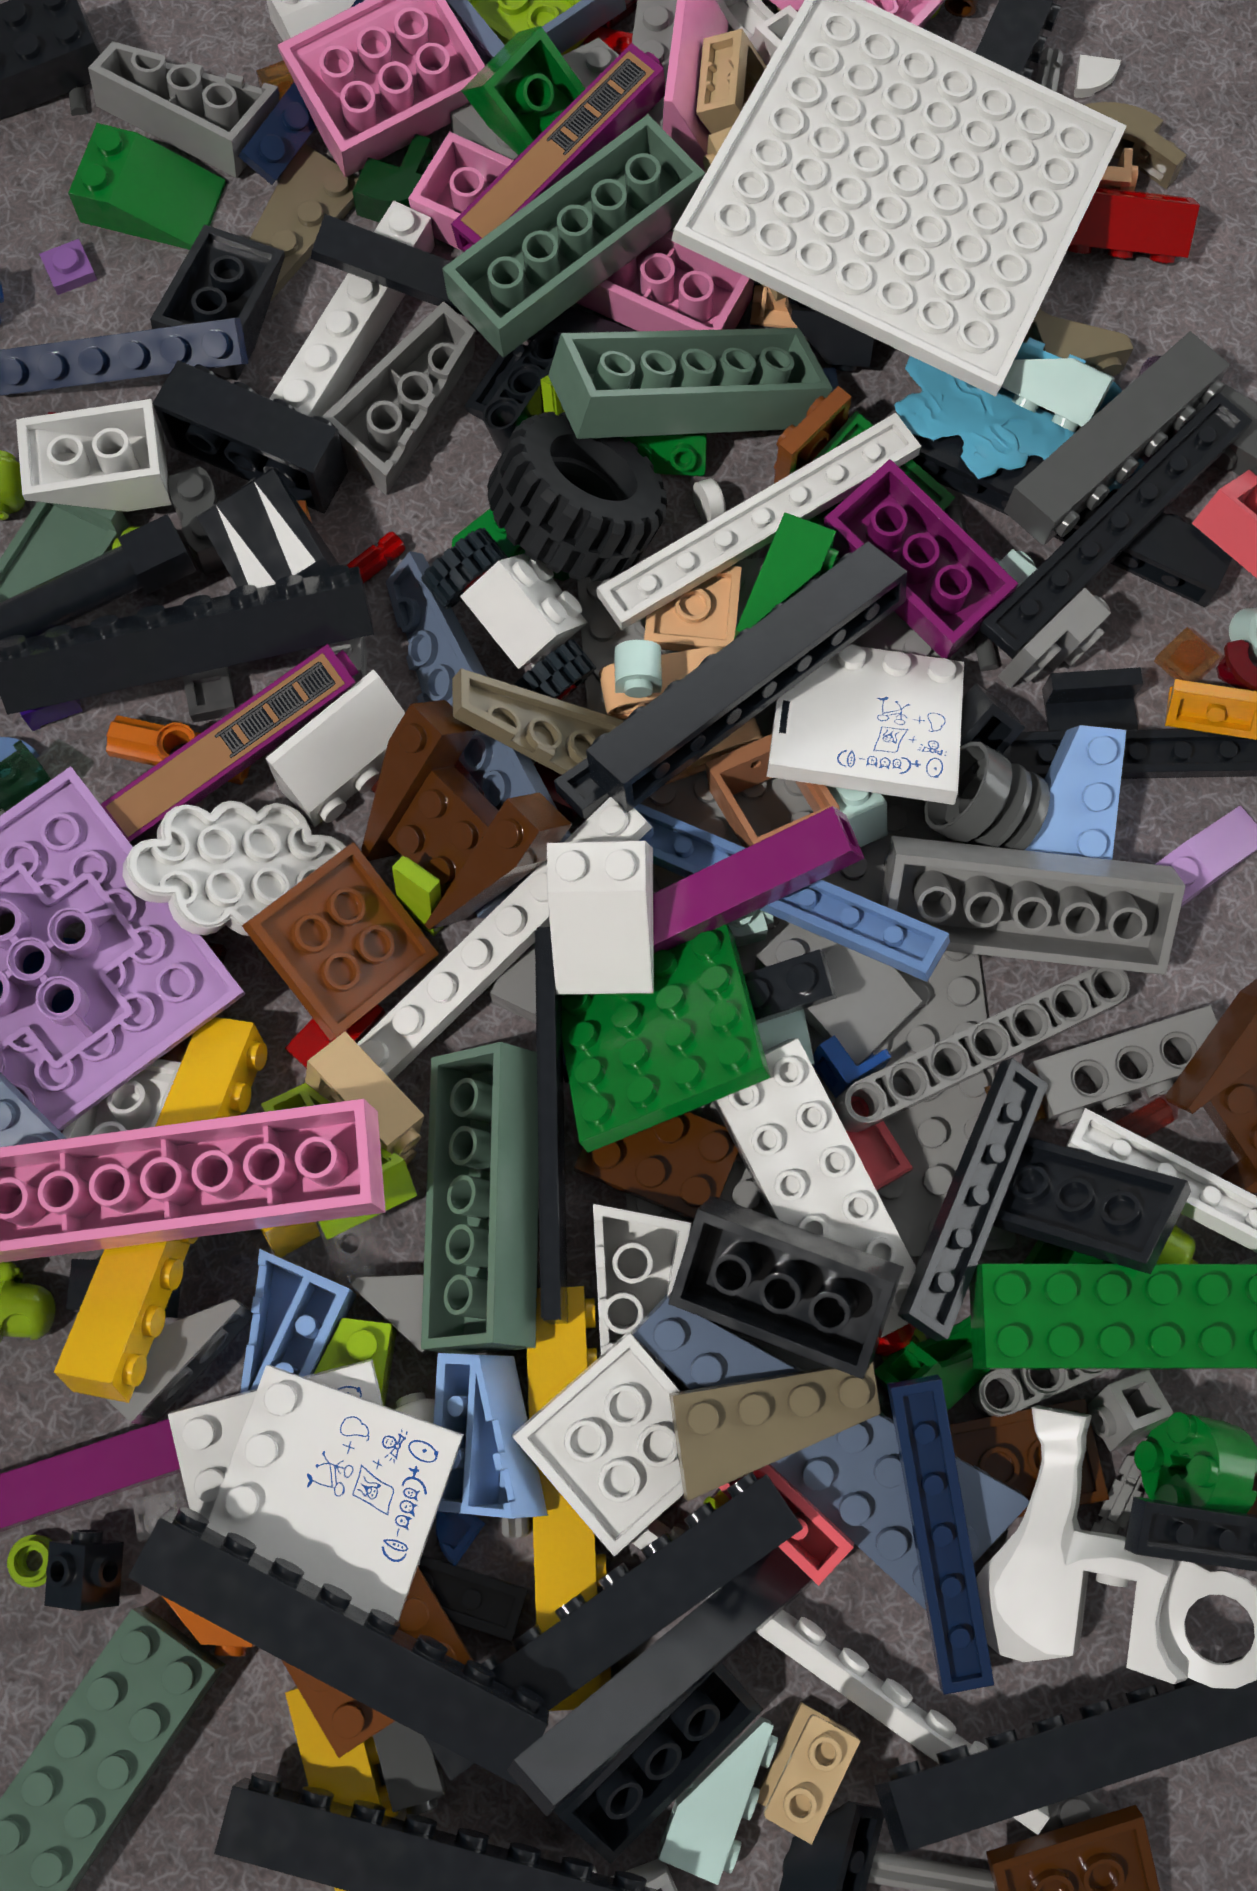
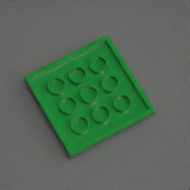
[562,924,771,1153]

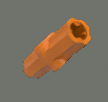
[106,715,251,785]

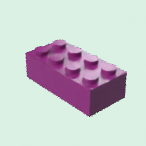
[823,459,1018,659]

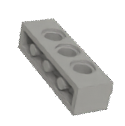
[1027,1005,1217,1127]

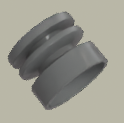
[924,742,1050,850]

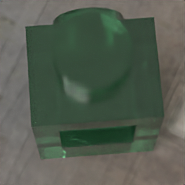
[0,740,51,813]

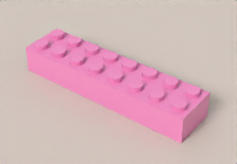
[408,131,754,331]
[0,1099,386,1263]

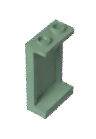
[0,502,129,625]

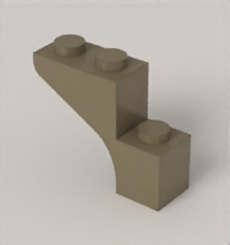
[1023,308,1133,377]

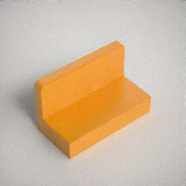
[1165,679,1257,740]

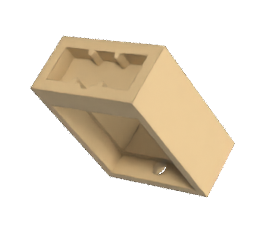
[696,28,767,134]
[305,1031,424,1165]

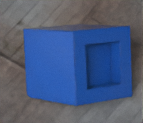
[813,1035,892,1098]

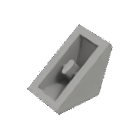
[351,1274,430,1356]

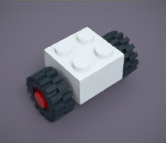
[421,528,596,700]

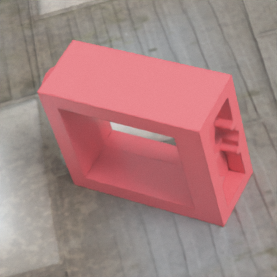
[1192,470,1257,578]

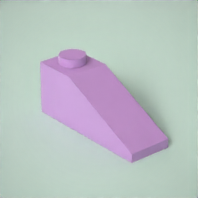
[1155,806,1257,907]

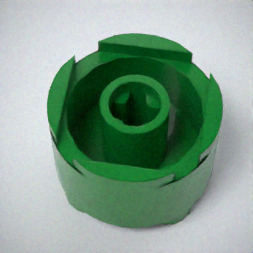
[1134,1412,1257,1513]

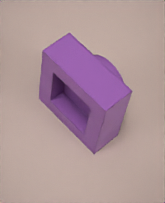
[39,239,97,295]

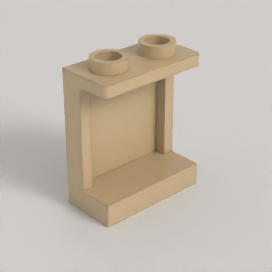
[757,1702,861,1845]

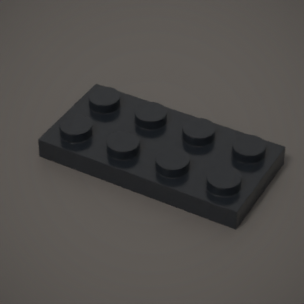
[993,1137,1191,1275]

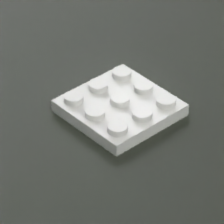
[512,1331,683,1556]

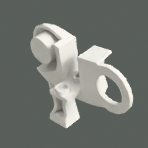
[976,1405,1257,1689]

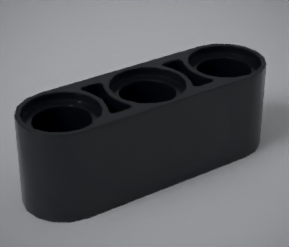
[483,330,561,454]

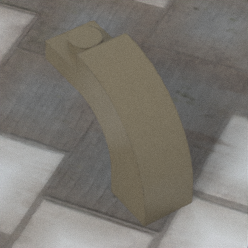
[1085,102,1187,190]

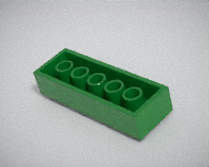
[969,1264,1257,1370]

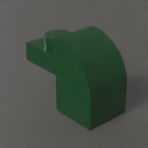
[352,134,433,223]

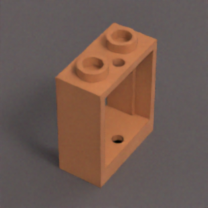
[705,734,840,848]

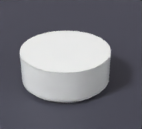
[692,478,726,524]

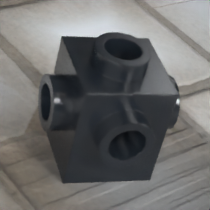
[44,1529,124,1611]

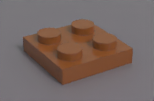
[774,386,852,484]

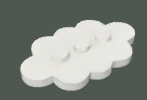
[122,801,346,936]

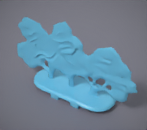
[894,337,1146,491]

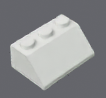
[265,670,405,827]

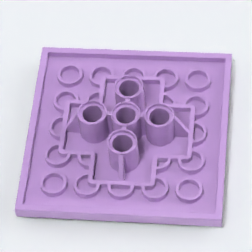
[0,766,245,1131]

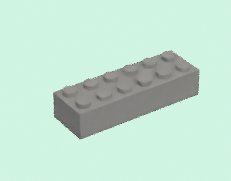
[880,836,1186,975]

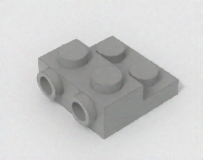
[997,588,1111,688]

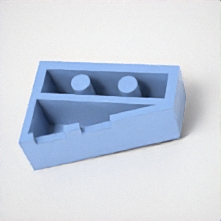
[1025,725,1126,860]
[240,1249,357,1393]
[433,1353,548,1519]

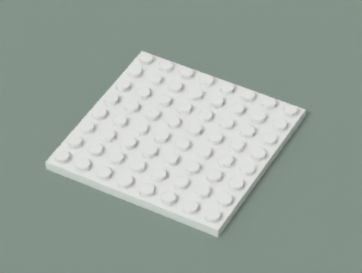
[671,0,1127,397]

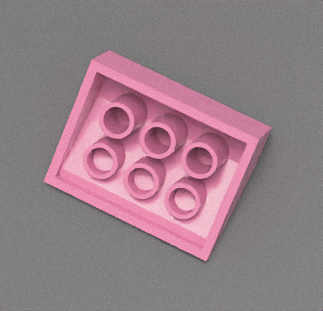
[278,0,485,178]
[663,0,729,174]

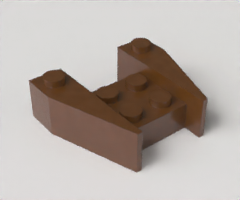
[361,700,572,930]
[1165,979,1257,1194]

